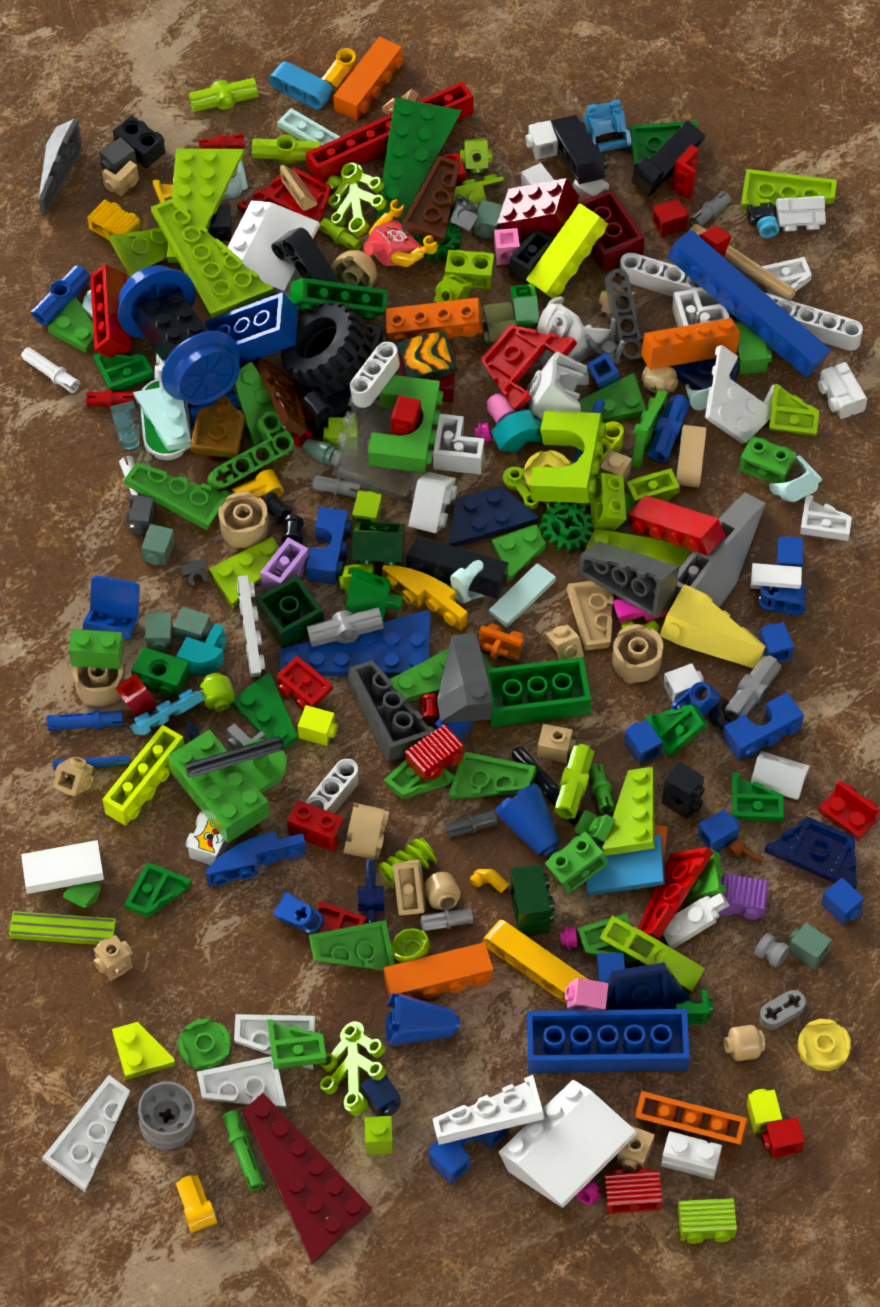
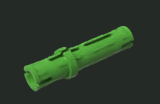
[222,1110,265,1191]

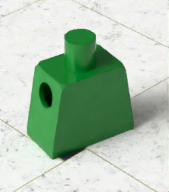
[345,567,403,620]

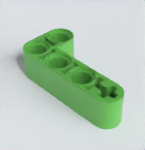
[207,411,294,491]

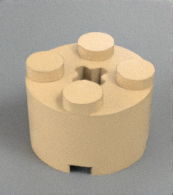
[219,492,269,549]
[612,624,663,684]
[73,665,125,707]
[343,803,389,860]

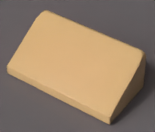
[280,165,317,211]
[393,859,426,915]

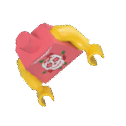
[364,199,438,267]

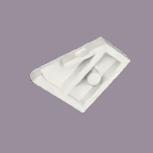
[800,494,852,541]

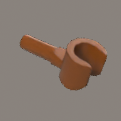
[727,839,764,863]

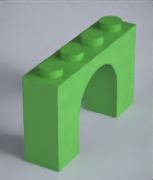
[368,375,444,473]

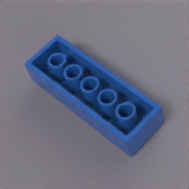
[526,1009,690,1073]

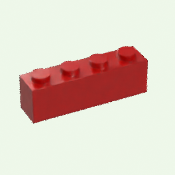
[90,264,131,358]
[628,495,725,556]

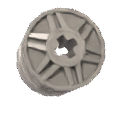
[138,1081,196,1150]

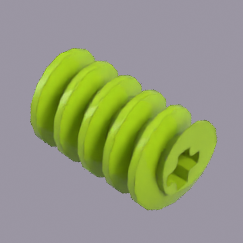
[379,838,437,889]

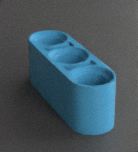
[268,62,334,110]

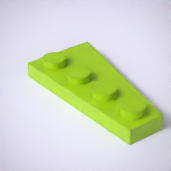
[741,169,837,210]
[602,767,655,856]

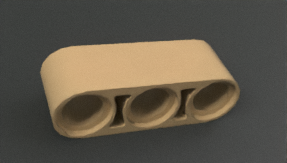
[676,425,707,488]

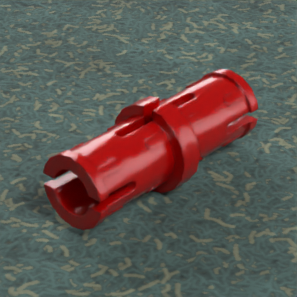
[198,133,245,149]
[86,390,135,409]

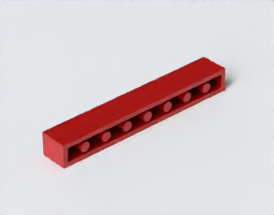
[306,81,474,183]

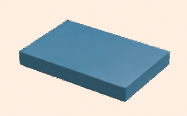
[587,835,665,896]

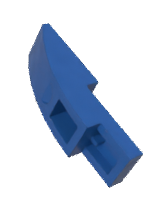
[206,831,306,886]

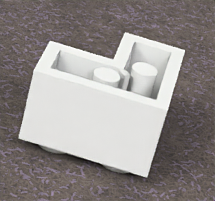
[672,289,730,327]
[433,414,484,475]
[408,472,458,533]

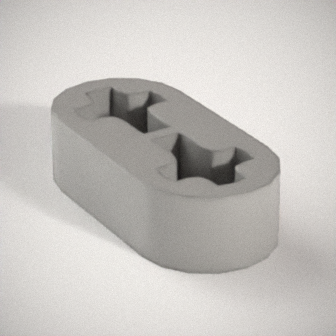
[759,990,806,1030]

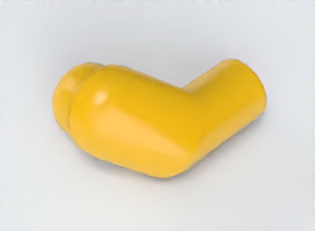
[470,869,509,893]

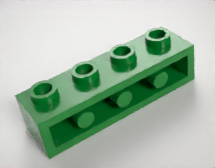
[290,278,387,320]

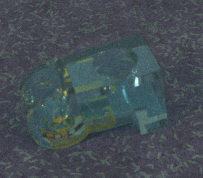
[110,401,141,450]

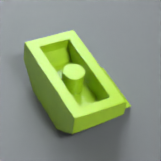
[626,468,680,506]

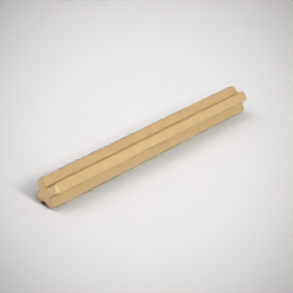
[689,224,796,300]

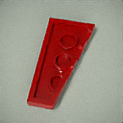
[638,847,713,939]

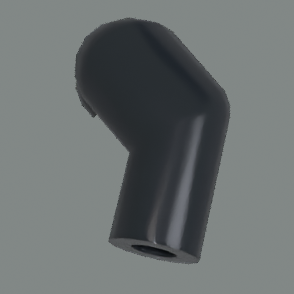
[708,696,730,731]

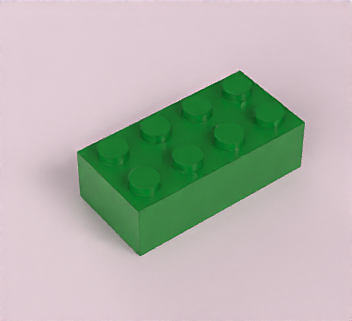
[485,657,591,727]

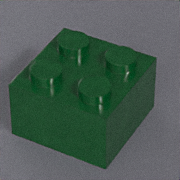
[352,521,405,566]
[255,575,324,649]
[510,864,555,937]

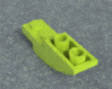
[600,915,705,992]

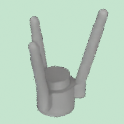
[586,318,625,363]

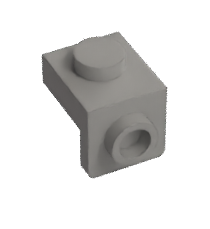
[227,724,266,749]

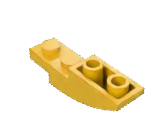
[382,565,468,631]

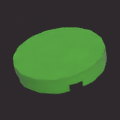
[178,1019,232,1071]

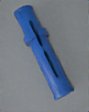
[47,710,124,731]

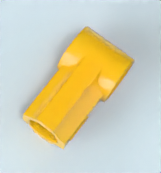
[322,48,356,92]
[232,469,284,499]
[176,1175,217,1233]

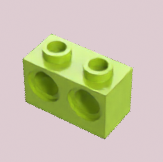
[445,249,494,290]
[590,473,627,531]

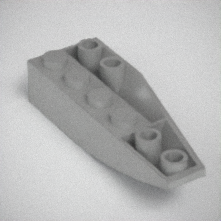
[674,492,766,608]

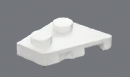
[761,257,812,298]

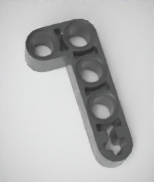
[605,269,644,361]

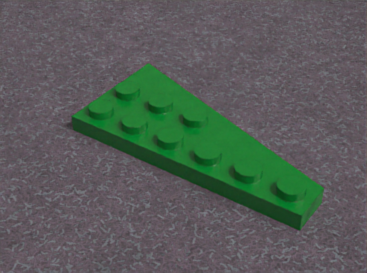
[376,97,462,223]

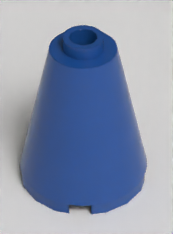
[495,784,560,858]
[385,993,460,1047]

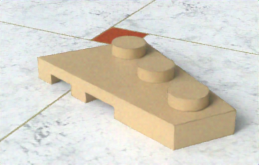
[567,581,614,650]

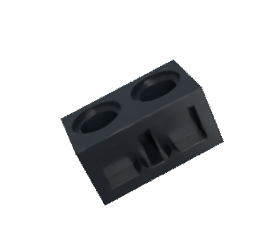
[113,115,165,169]

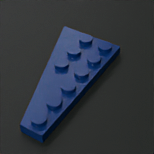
[279,610,431,677]

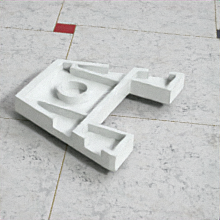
[705,345,789,444]

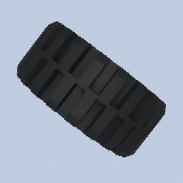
[281,303,373,395]

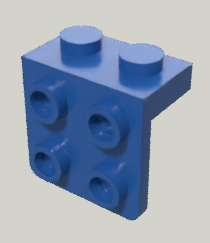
[82,575,140,640]

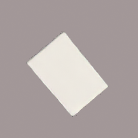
[21,840,104,894]

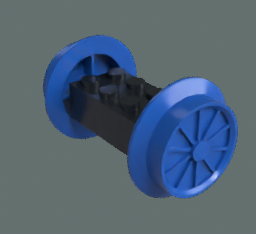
[118,265,240,405]

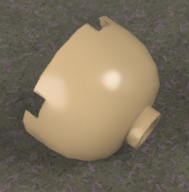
[331,250,377,288]

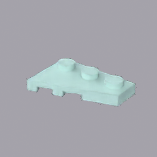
[133,388,191,451]

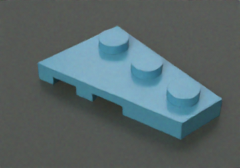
[129,689,205,735]

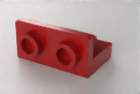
[671,144,699,200]
[276,656,333,711]
[818,780,880,842]
[287,800,343,852]

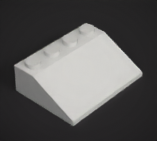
[228,201,320,294]
[499,1080,637,1208]

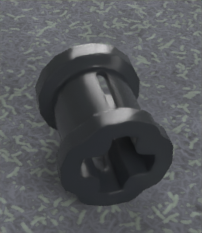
[748,203,774,225]
[263,493,292,524]
[281,515,304,544]

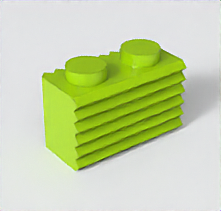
[678,1198,737,1244]

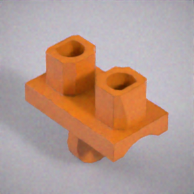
[478,623,524,662]

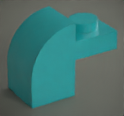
[491,410,543,453]
[176,623,227,675]

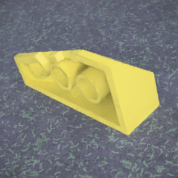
[660,585,766,668]

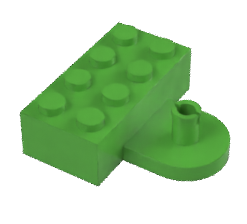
[167,729,287,843]

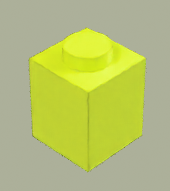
[298,705,338,746]
[747,1089,782,1134]

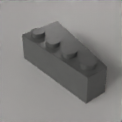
[578,541,680,618]
[347,660,435,763]

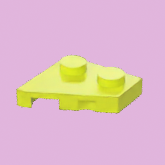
[112,1022,176,1080]

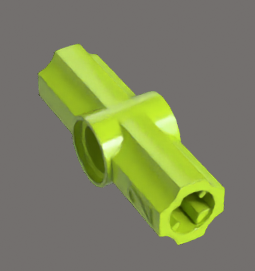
[188,78,258,112]
[252,135,321,165]
[554,744,595,820]

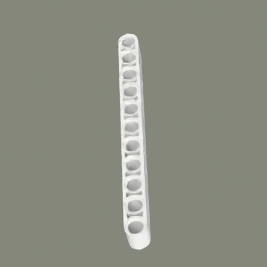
[620,253,863,351]

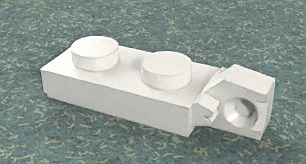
[663,893,730,949]

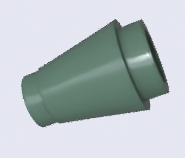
[303,439,340,466]

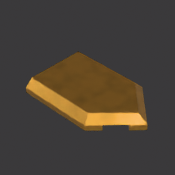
[190,395,245,458]

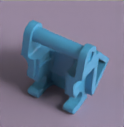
[583,99,632,152]

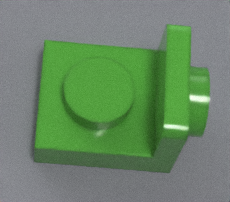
[573,810,616,844]

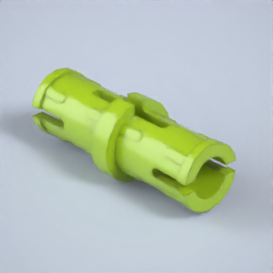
[318,218,363,250]

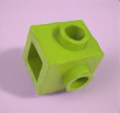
[460,139,492,173]
[433,274,473,302]

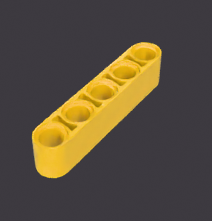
[482,920,589,1011]

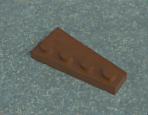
[402,155,460,244]
[256,358,307,437]

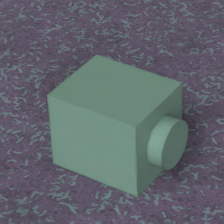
[474,200,503,240]
[141,524,175,566]
[173,607,213,643]
[145,612,173,652]
[788,923,832,970]

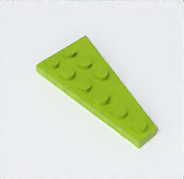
[167,148,245,263]
[151,199,274,319]

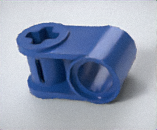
[758,584,806,615]
[670,682,720,716]
[273,892,324,934]

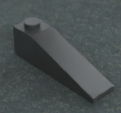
[38,119,83,215]
[437,633,492,724]

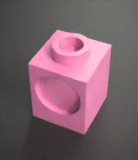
[494,228,520,265]
[565,978,608,1010]

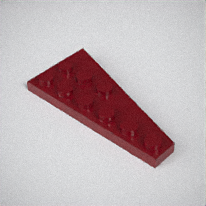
[243,1093,372,1265]

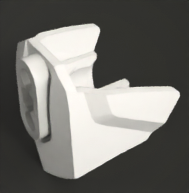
[537,296,610,367]
[526,351,589,420]

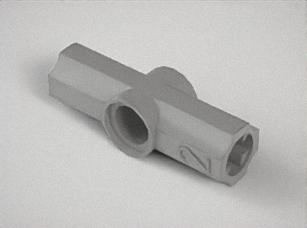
[307,607,384,647]
[724,655,781,722]

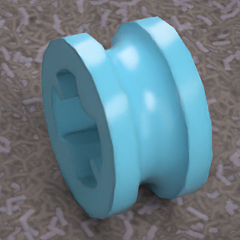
[757,216,780,238]

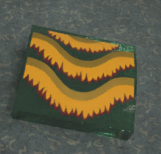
[397,331,458,380]

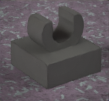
[178,558,207,586]

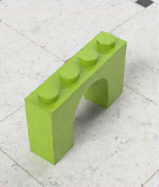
[529,411,607,503]

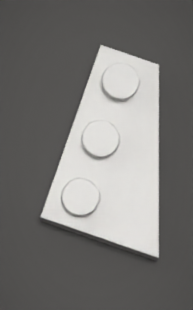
[234,1014,315,1070]
[197,1056,286,1109]

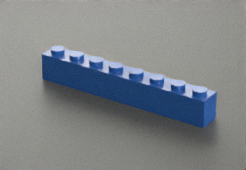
[667,230,831,378]

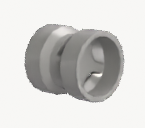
[754,933,790,969]

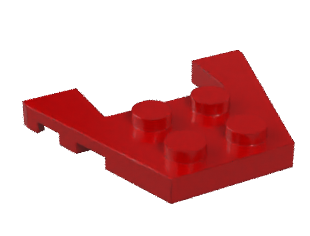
[237,167,332,241]
[480,325,577,412]

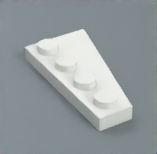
[237,575,265,678]
[42,1075,130,1192]
[433,1075,545,1145]

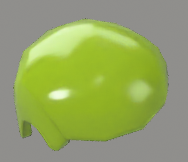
[391,928,431,963]

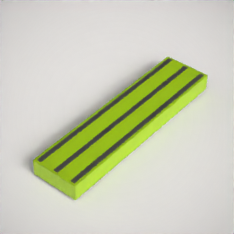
[9,911,117,945]

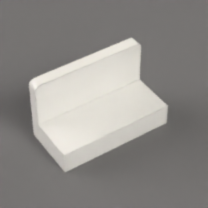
[750,563,802,590]
[751,751,810,800]

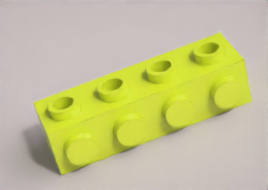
[526,203,608,299]
[102,725,184,826]

